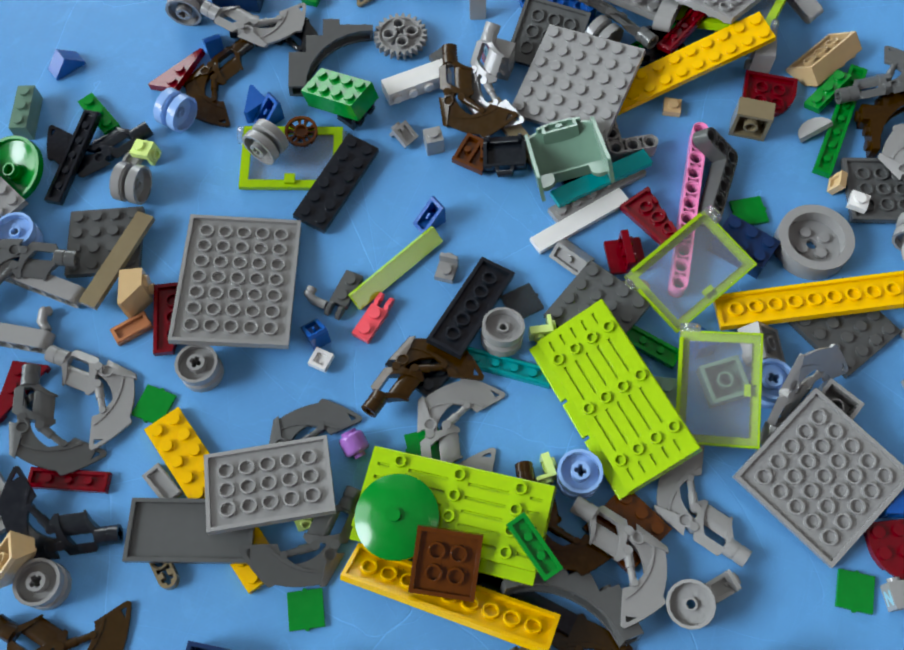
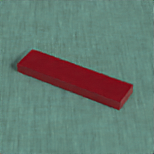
[657,8,708,54]
[27,467,112,494]

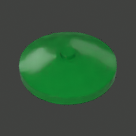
[0,135,44,199]
[354,474,440,561]

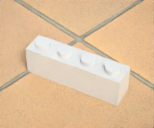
[381,58,452,106]

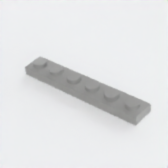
[548,169,646,223]

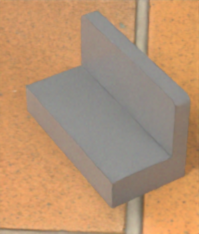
[549,239,595,276]

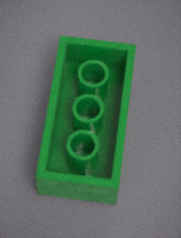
[301,68,379,121]

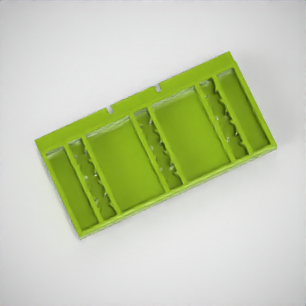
[529,299,703,500]
[350,446,556,586]

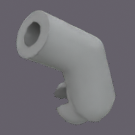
[304,285,328,310]
[36,306,53,332]

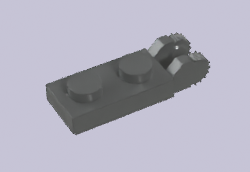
[324,270,364,320]

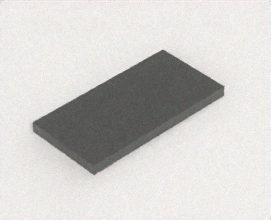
[122,498,255,564]

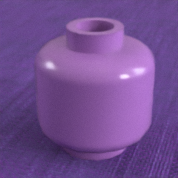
[339,428,369,460]

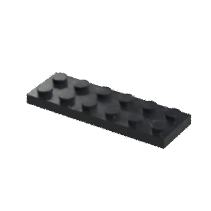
[293,133,379,234]
[426,257,515,360]

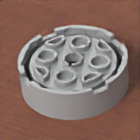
[773,204,855,280]

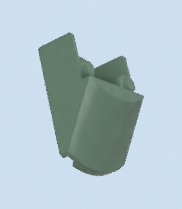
[524,116,615,202]

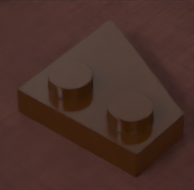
[452,133,484,175]

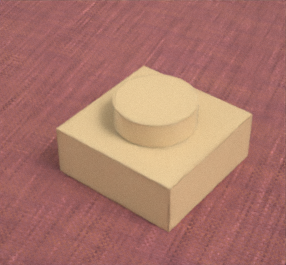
[662,97,682,117]
[827,170,848,195]

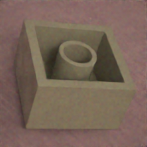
[728,97,776,141]

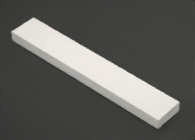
[530,188,629,254]

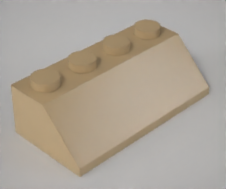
[786,31,862,87]

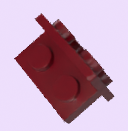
[603,229,645,275]

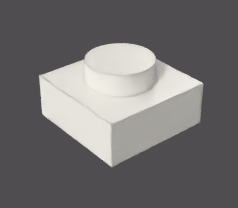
[846,190,871,214]
[308,347,335,373]

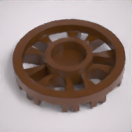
[285,116,318,148]

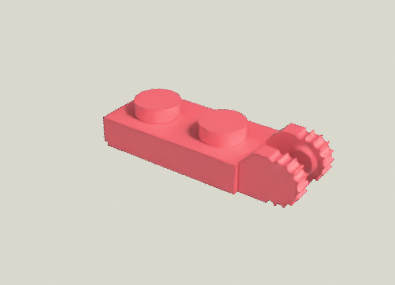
[352,292,395,344]

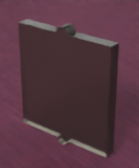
[500,283,544,319]

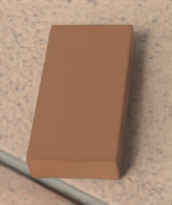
[110,311,153,346]

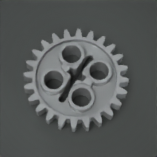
[374,13,427,60]

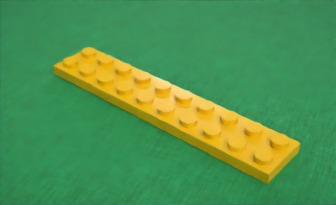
[618,11,776,115]
[713,270,904,331]
[144,407,270,594]
[340,543,561,650]

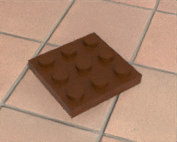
[582,493,672,574]
[408,524,483,602]

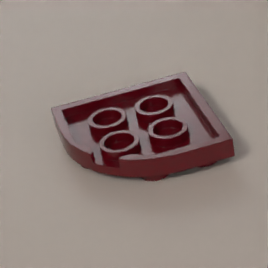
[741,70,798,117]
[863,519,904,580]

